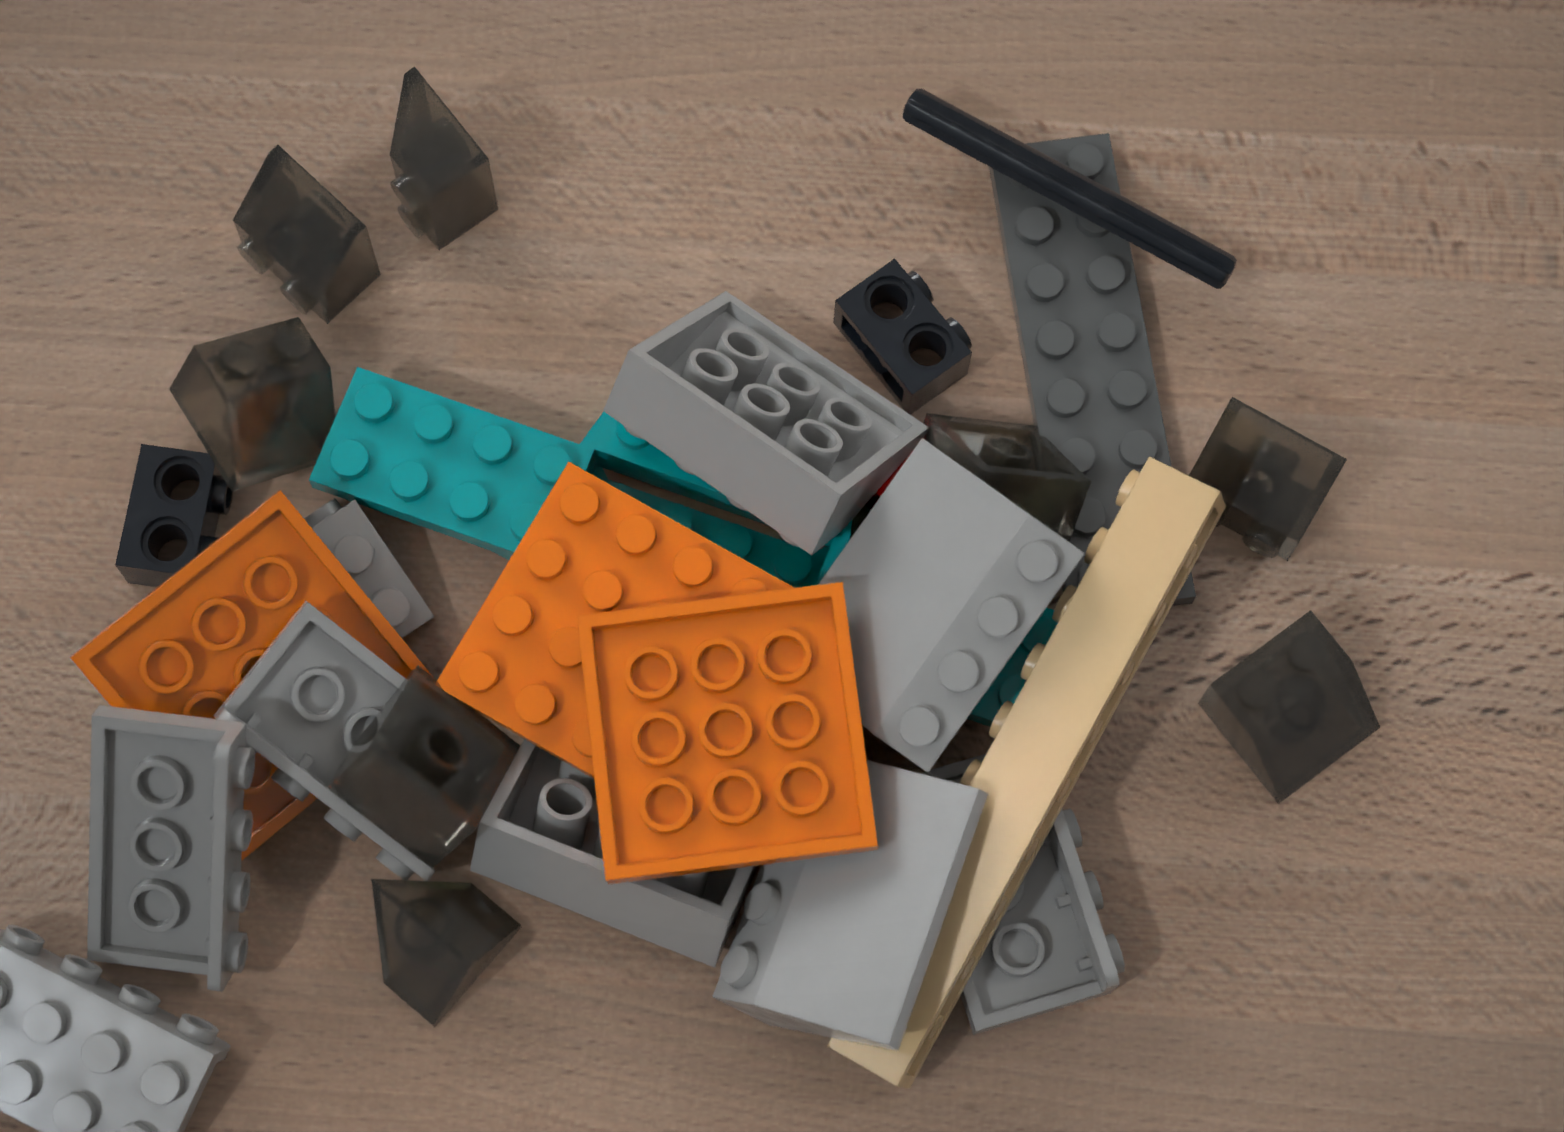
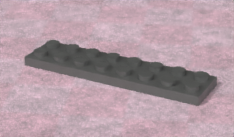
[989,133,1196,606]

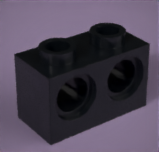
[833,258,972,415]
[115,444,234,587]

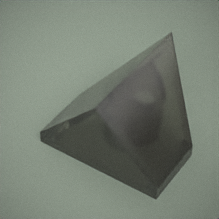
[371,879,522,1028]

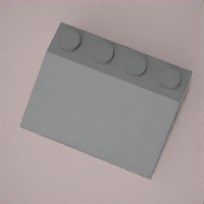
[603,291,929,555]
[818,438,1085,773]
[470,739,758,968]
[712,760,988,1050]

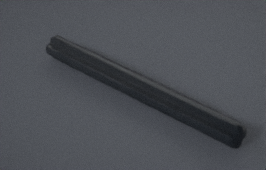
[903,89,1237,289]

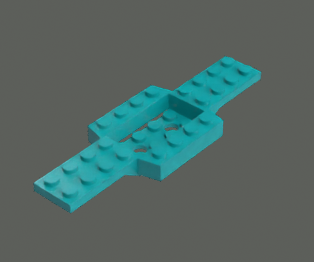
[309,367,1058,727]

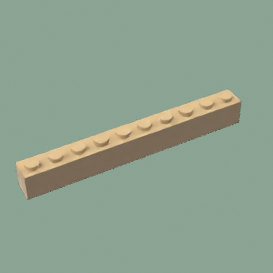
[827,457,1226,1089]

